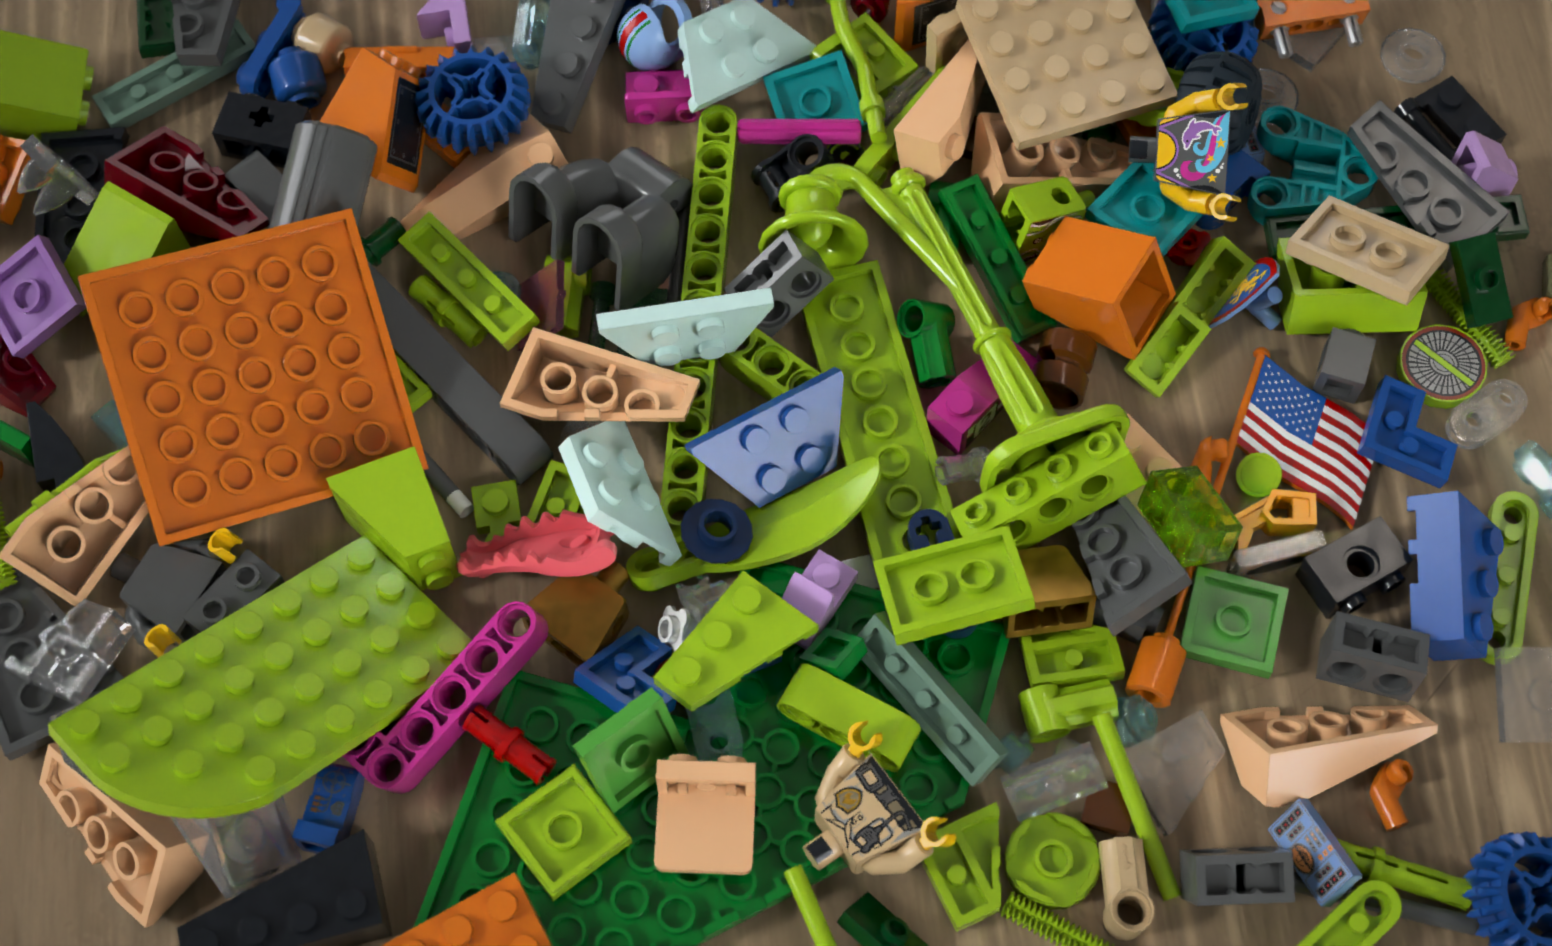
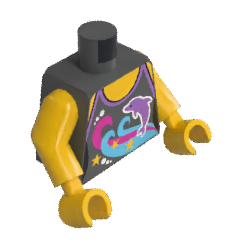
[1128,83,1248,222]

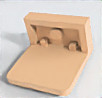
[654,754,756,875]

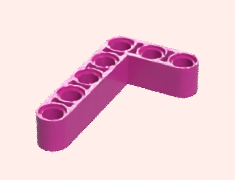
[343,601,548,794]

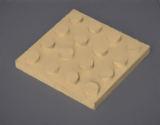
[956,0,1177,151]

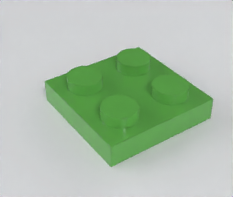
[1180,565,1289,679]
[573,687,689,813]

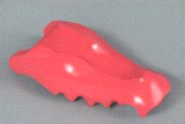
[456,510,618,578]

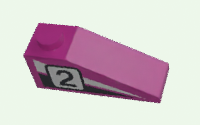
[926,341,1038,457]

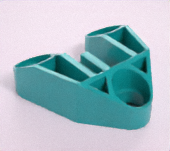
[1247,105,1378,225]

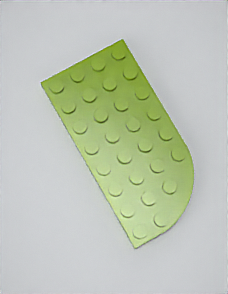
[48,535,472,819]

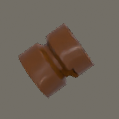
[1032,327,1098,410]

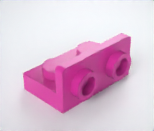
[625,70,709,125]

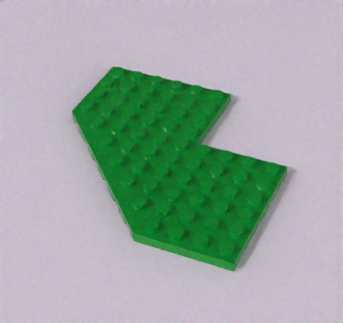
[413,562,1010,946]

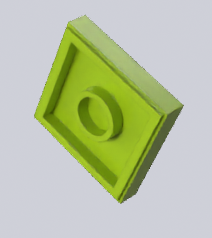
[495,764,632,901]

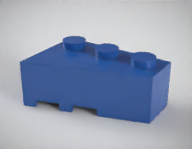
[1407,491,1504,661]

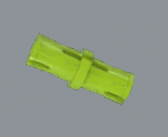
[408,274,488,348]

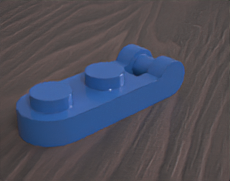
[236,0,306,99]

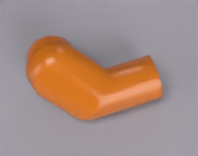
[1188,436,1229,502]

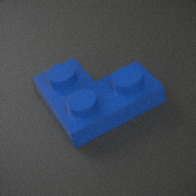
[1357,375,1458,489]
[573,625,676,713]

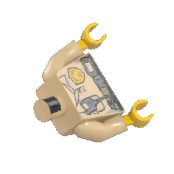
[803,720,956,876]

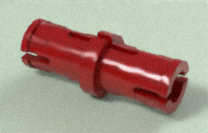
[462,704,557,785]

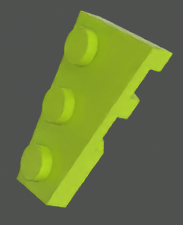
[653,571,819,712]

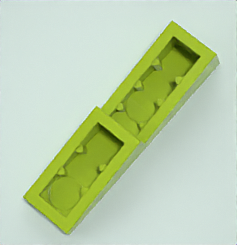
[1123,236,1256,398]

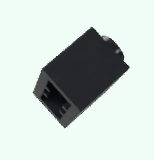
[212,92,312,168]

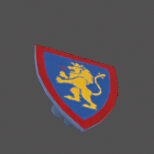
[1208,257,1283,330]

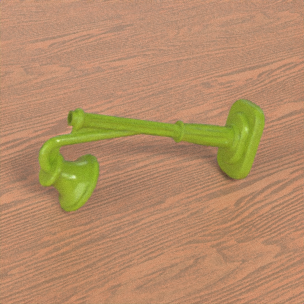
[758,163,1130,493]

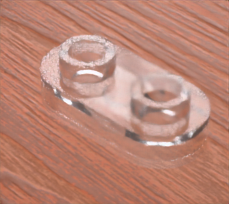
[1445,379,1528,449]

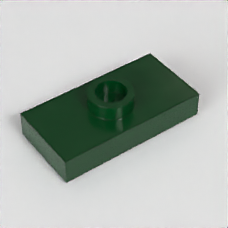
[137,0,176,59]
[1449,232,1513,328]
[837,892,929,946]

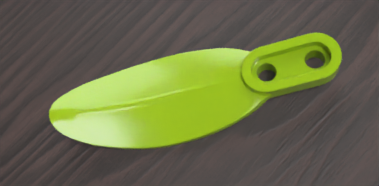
[626,456,881,592]

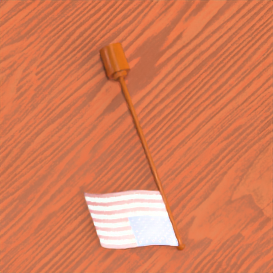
[1125,347,1373,708]

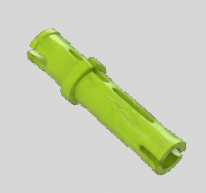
[1337,839,1472,911]

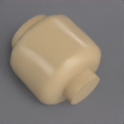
[291,12,354,74]

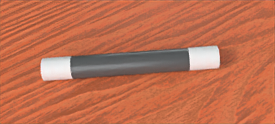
[423,449,474,518]

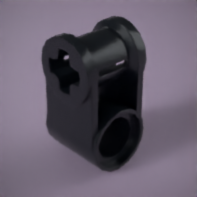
[751,134,836,213]

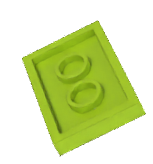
[873,525,1035,646]

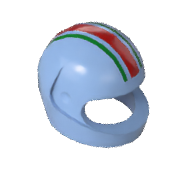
[617,0,692,71]

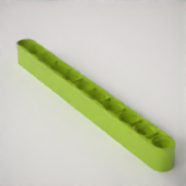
[660,104,738,538]

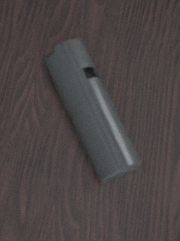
[269,120,378,228]

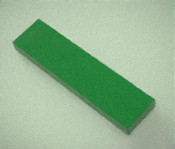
[937,174,1057,344]

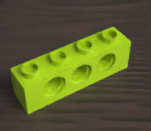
[950,421,1147,550]

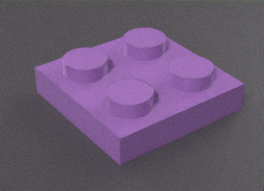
[0,235,86,359]

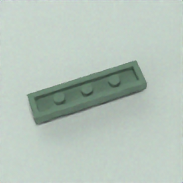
[91,19,256,128]
[857,611,1009,787]

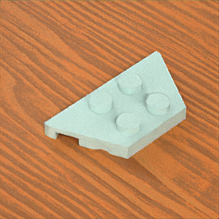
[677,0,816,114]
[596,288,774,366]
[558,421,682,566]

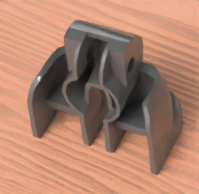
[509,147,693,311]

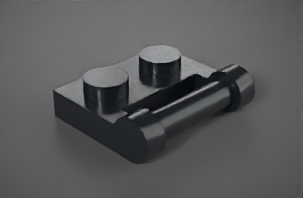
[1394,75,1506,161]

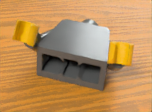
[111,528,243,657]

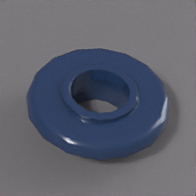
[681,499,753,564]

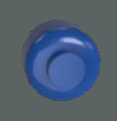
[268,46,328,109]

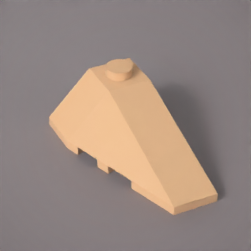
[894,39,986,187]
[970,112,1133,213]
[400,113,569,240]
[0,445,148,609]
[1220,705,1438,808]
[39,742,213,928]

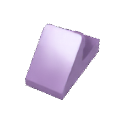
[417,0,473,54]
[782,549,858,650]

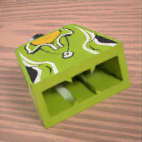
[1000,176,1096,263]

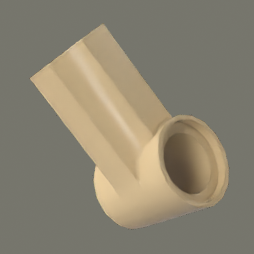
[1098,837,1155,941]

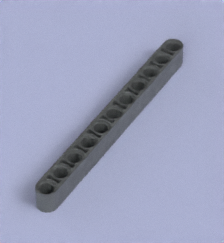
[225,150,554,486]

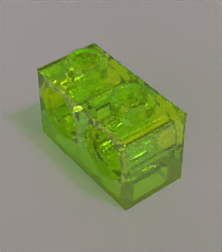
[1137,466,1243,567]

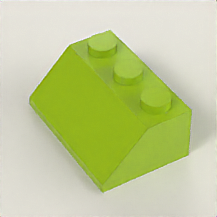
[1277,238,1428,335]

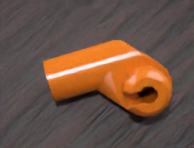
[1503,296,1552,351]
[1369,759,1414,832]

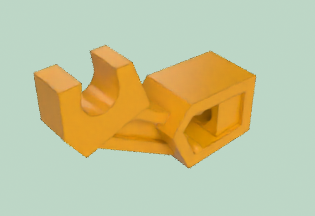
[1207,489,1317,560]

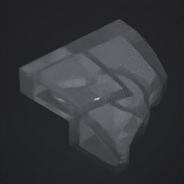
[3,599,136,706]

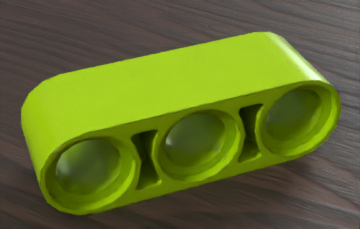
[719,328,821,401]
[776,663,921,772]

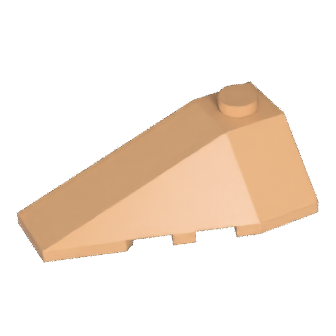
[500,327,700,422]

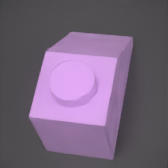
[1451,131,1518,197]

